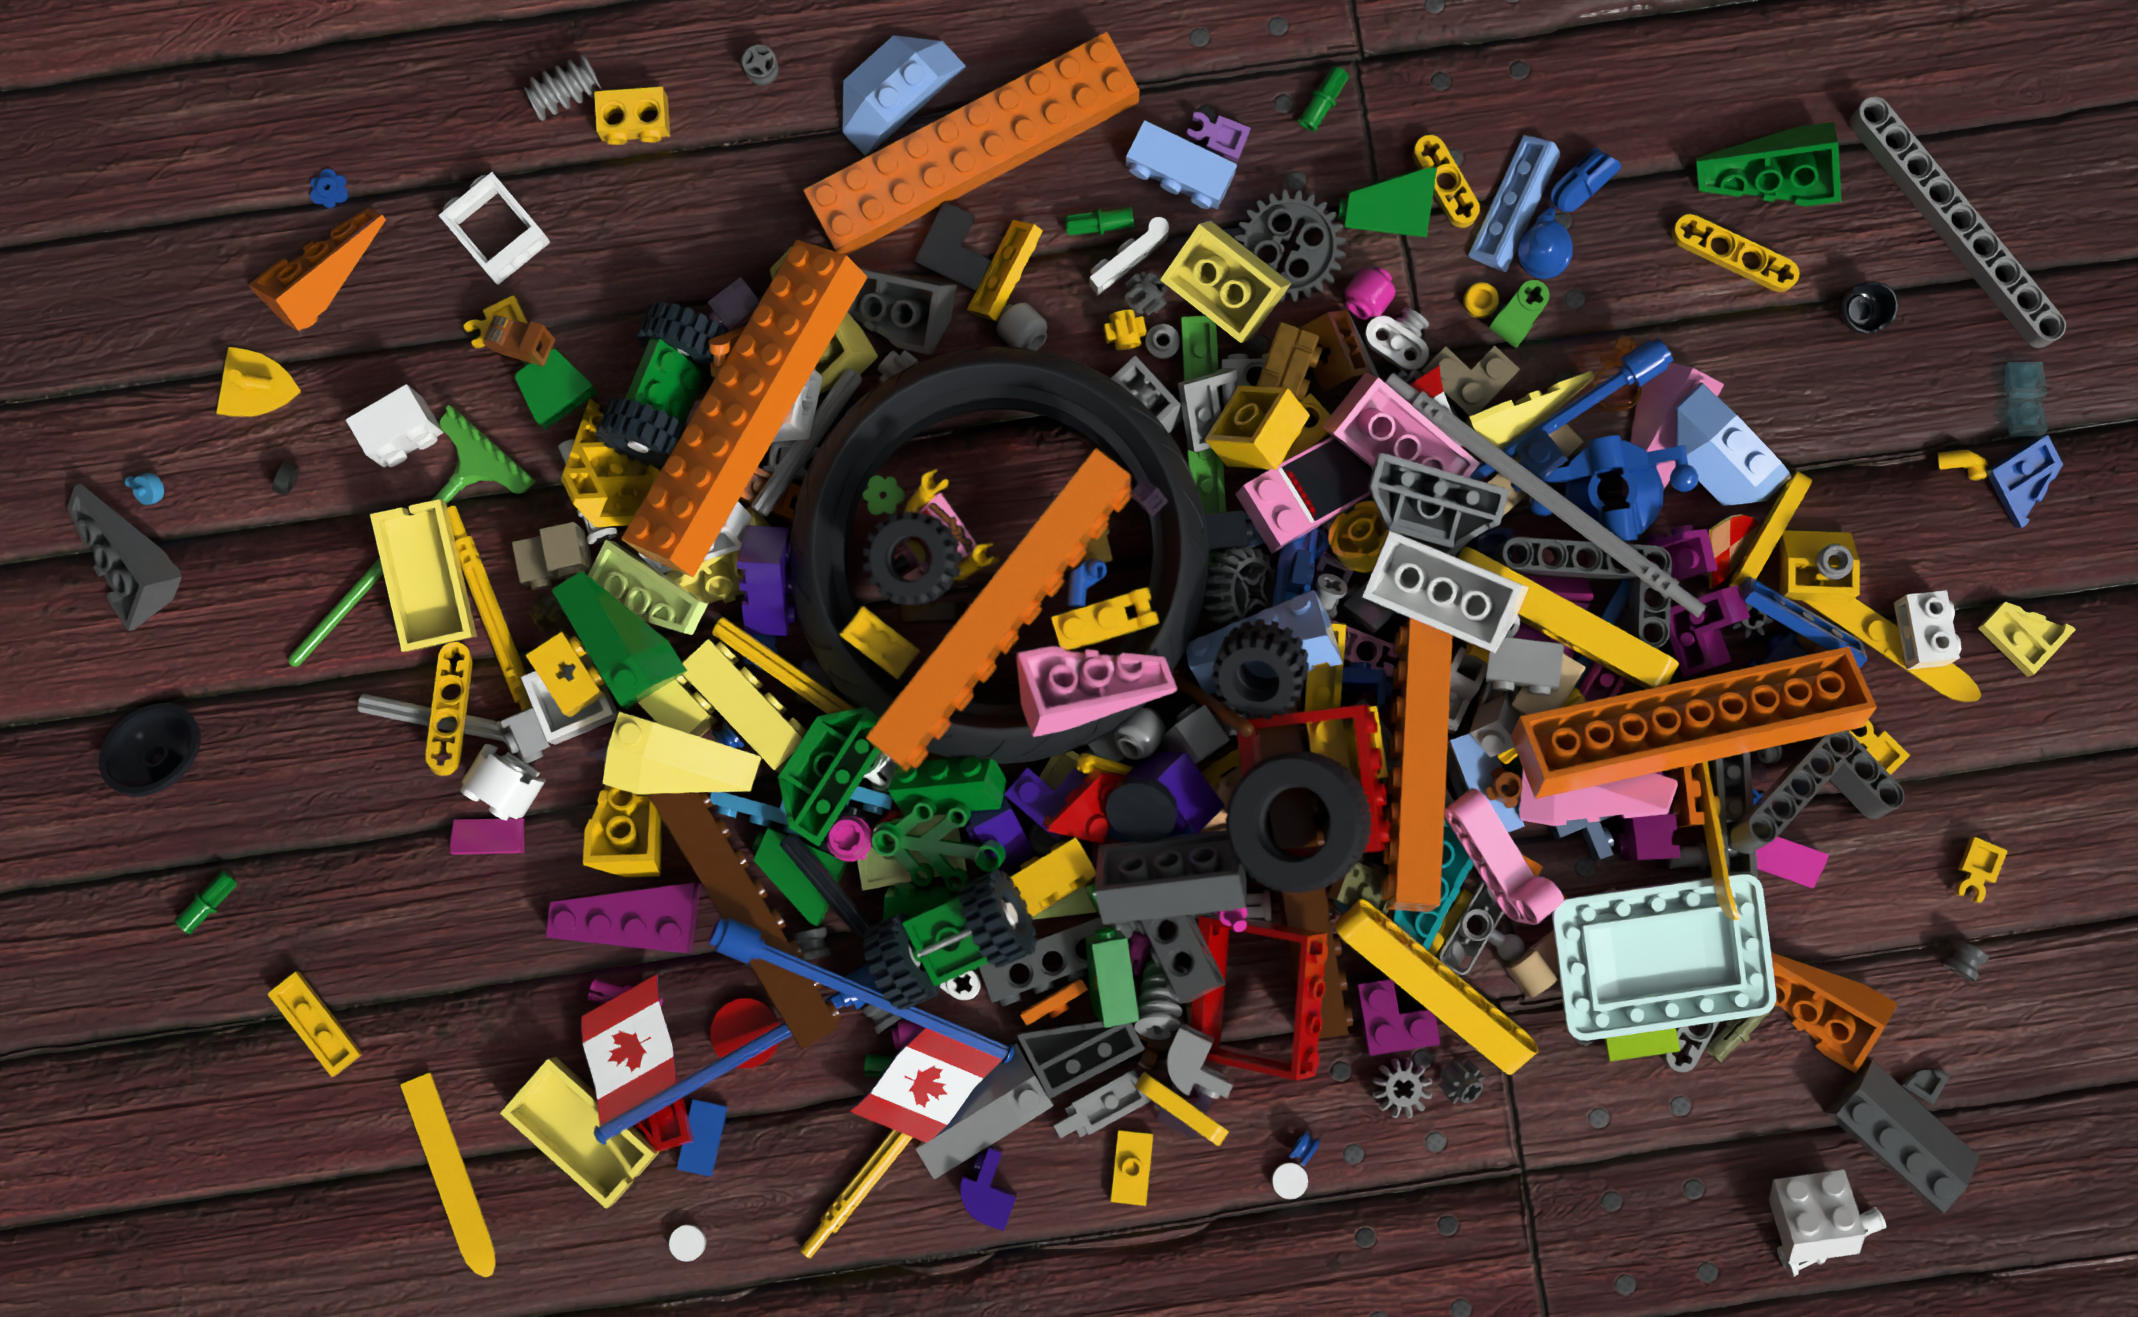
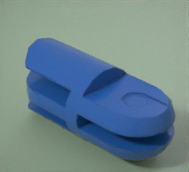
[1551,147,1621,212]

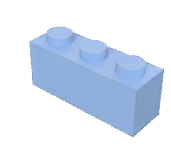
[1126,120,1237,210]
[1446,733,1525,832]

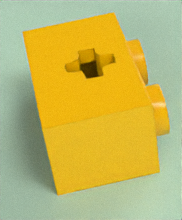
[526,632,606,717]

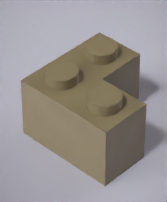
[1421,346,1520,423]
[512,522,593,590]

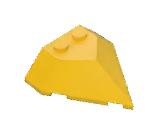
[561,399,663,527]

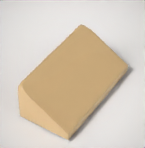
[1512,654,1586,716]

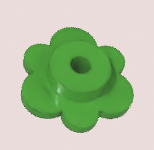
[863,475,905,515]

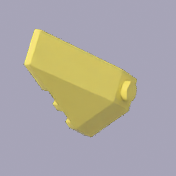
[1465,371,1594,463]

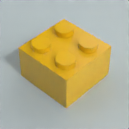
[1204,386,1310,470]

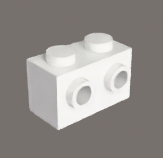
[1894,590,1961,670]

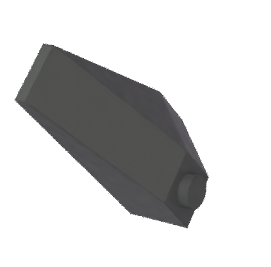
[848,267,957,355]
[67,484,182,631]

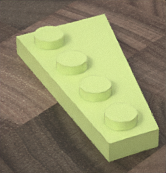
[588,540,708,635]

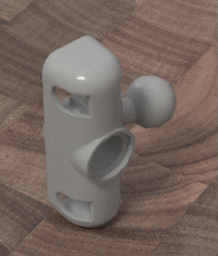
[1437,879,1525,975]

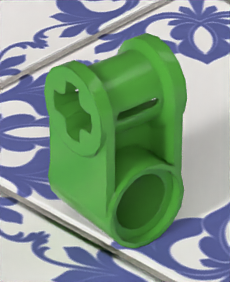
[1488,280,1549,348]

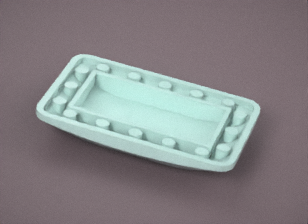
[1552,874,1776,1041]

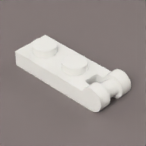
[1089,217,1169,296]

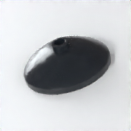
[99,703,201,797]

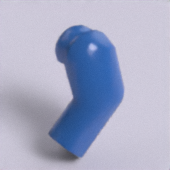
[1067,559,1107,608]

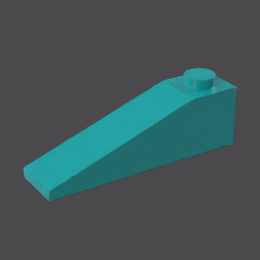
[1392,819,1474,950]

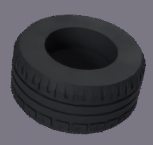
[1226,752,1372,893]

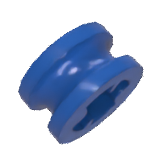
[711,722,745,748]
[1288,1130,1321,1166]

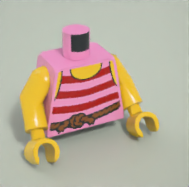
[894,469,999,581]

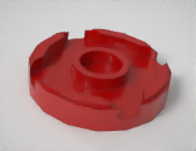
[710,998,780,1068]

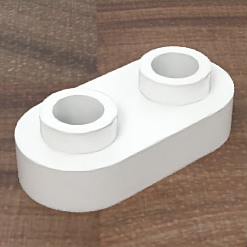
[1365,316,1429,372]

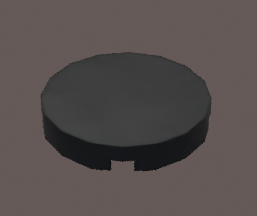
[1106,777,1178,843]

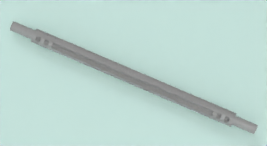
[1385,373,1707,618]

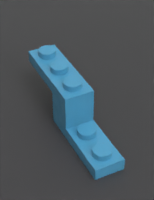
[710,786,894,837]

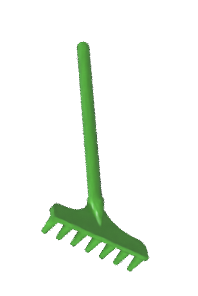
[288,405,536,667]

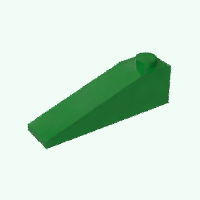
[1696,121,1841,206]
[552,571,687,709]

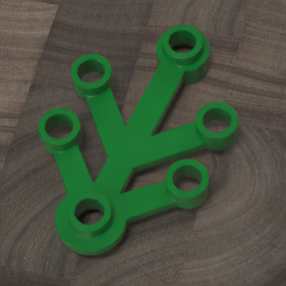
[872,798,1005,892]

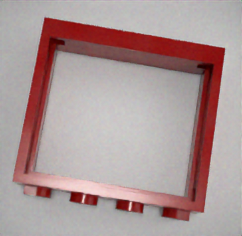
[1237,705,1391,856]
[1190,914,1328,1081]

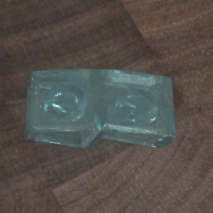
[2005,362,2048,436]

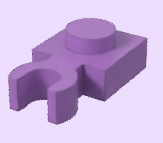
[1186,112,1251,163]

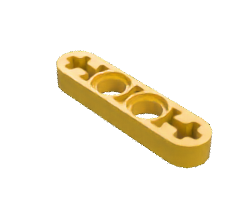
[1671,214,1800,292]
[1729,471,1812,593]
[425,642,473,776]

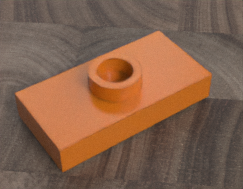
[1021,978,1088,1026]

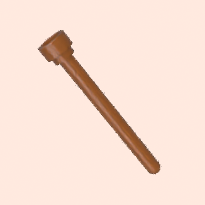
[1172,664,1254,737]

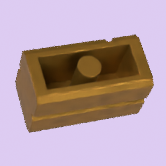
[1256,322,1322,400]

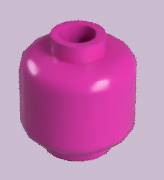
[1344,267,1396,320]

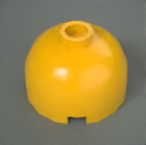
[1328,501,1400,573]

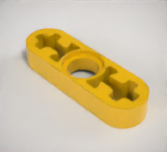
[1413,135,1480,228]
[1134,1072,1229,1146]

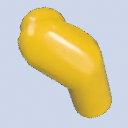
[1938,450,1988,480]

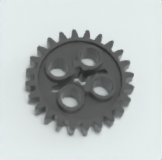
[1235,190,1346,303]

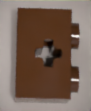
[1299,310,1373,393]

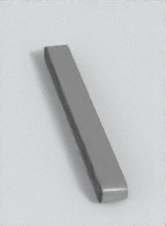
[1850,97,2066,348]

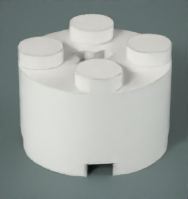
[460,744,546,821]

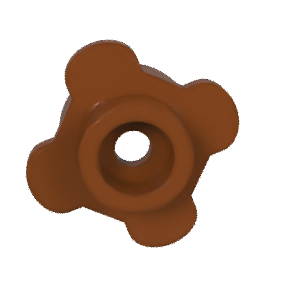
[1485,767,1523,808]

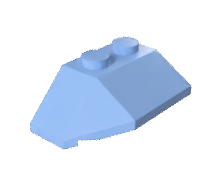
[843,35,966,157]
[1675,382,1792,506]

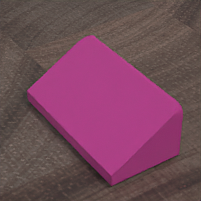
[1524,576,1593,604]
[450,818,524,855]
[1756,836,1829,889]

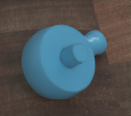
[125,472,164,505]

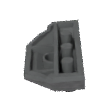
[1368,452,1510,548]

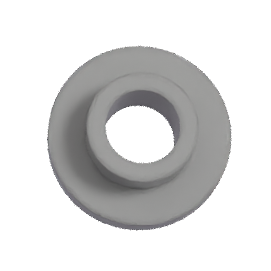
[1146,324,1180,359]
[1816,544,1853,580]

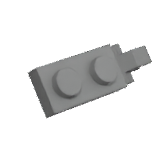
[1053,1069,1151,1138]

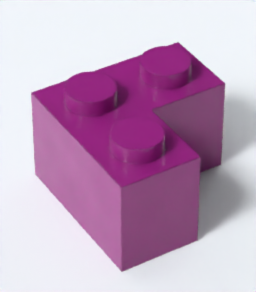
[1669,585,1750,678]
[1354,978,1440,1056]

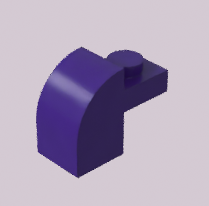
[961,1146,1017,1231]

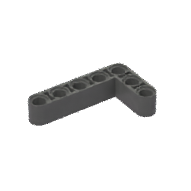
[1493,537,1672,648]
[1730,731,1905,854]

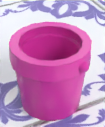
[826,816,872,862]

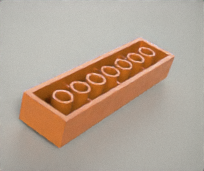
[1381,617,1452,912]

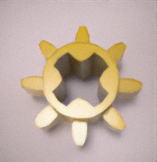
[1104,310,1147,350]

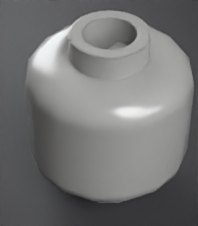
[996,302,1047,351]
[1114,707,1166,759]

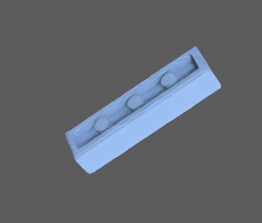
[1468,135,1560,272]

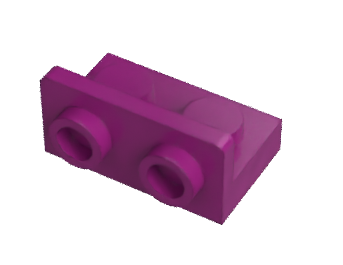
[1644,525,1717,581]

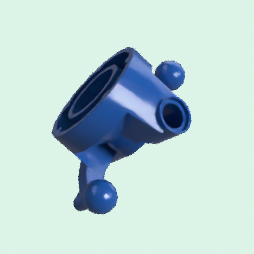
[1529,435,1699,543]

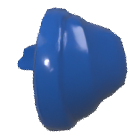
[1518,206,1573,279]

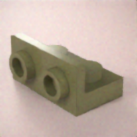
[1328,857,1389,916]

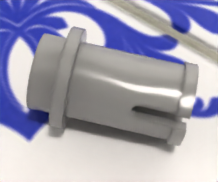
[1666,842,1711,870]

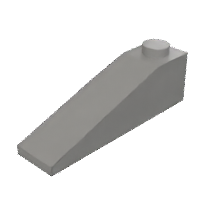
[915,1043,1054,1179]

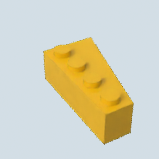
[1006,837,1096,917]

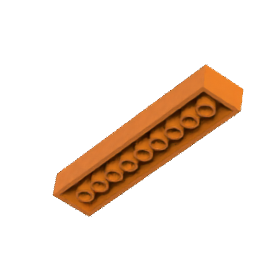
[803,32,1140,255]
[621,239,868,578]
[866,449,1132,771]
[1511,646,1877,799]

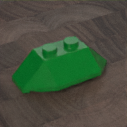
[778,707,881,846]

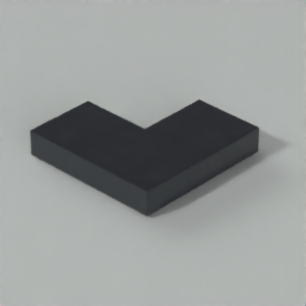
[914,201,991,293]

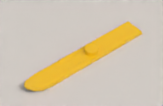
[1802,598,1982,702]
[1693,761,1740,920]
[400,1072,496,1277]

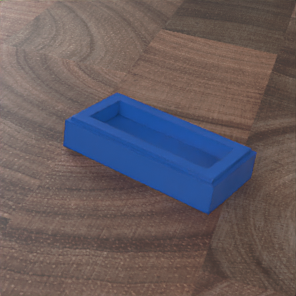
[677,1099,728,1177]

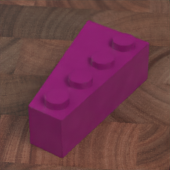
[1615,771,1681,862]
[546,882,701,953]

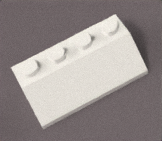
[1362,531,1529,653]

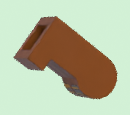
[482,316,556,367]

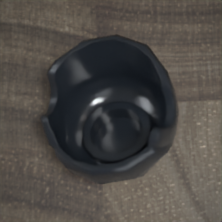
[1839,281,1899,335]

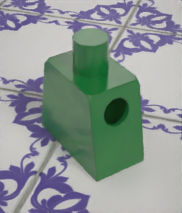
[514,348,598,430]

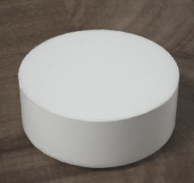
[1272,1162,1308,1199]
[669,1224,706,1261]

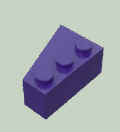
[737,525,797,636]

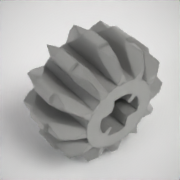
[1372,1058,1432,1118]

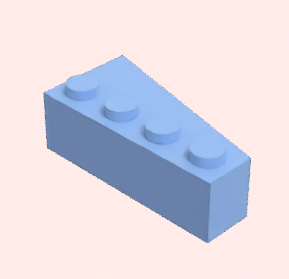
[1186,590,1343,694]

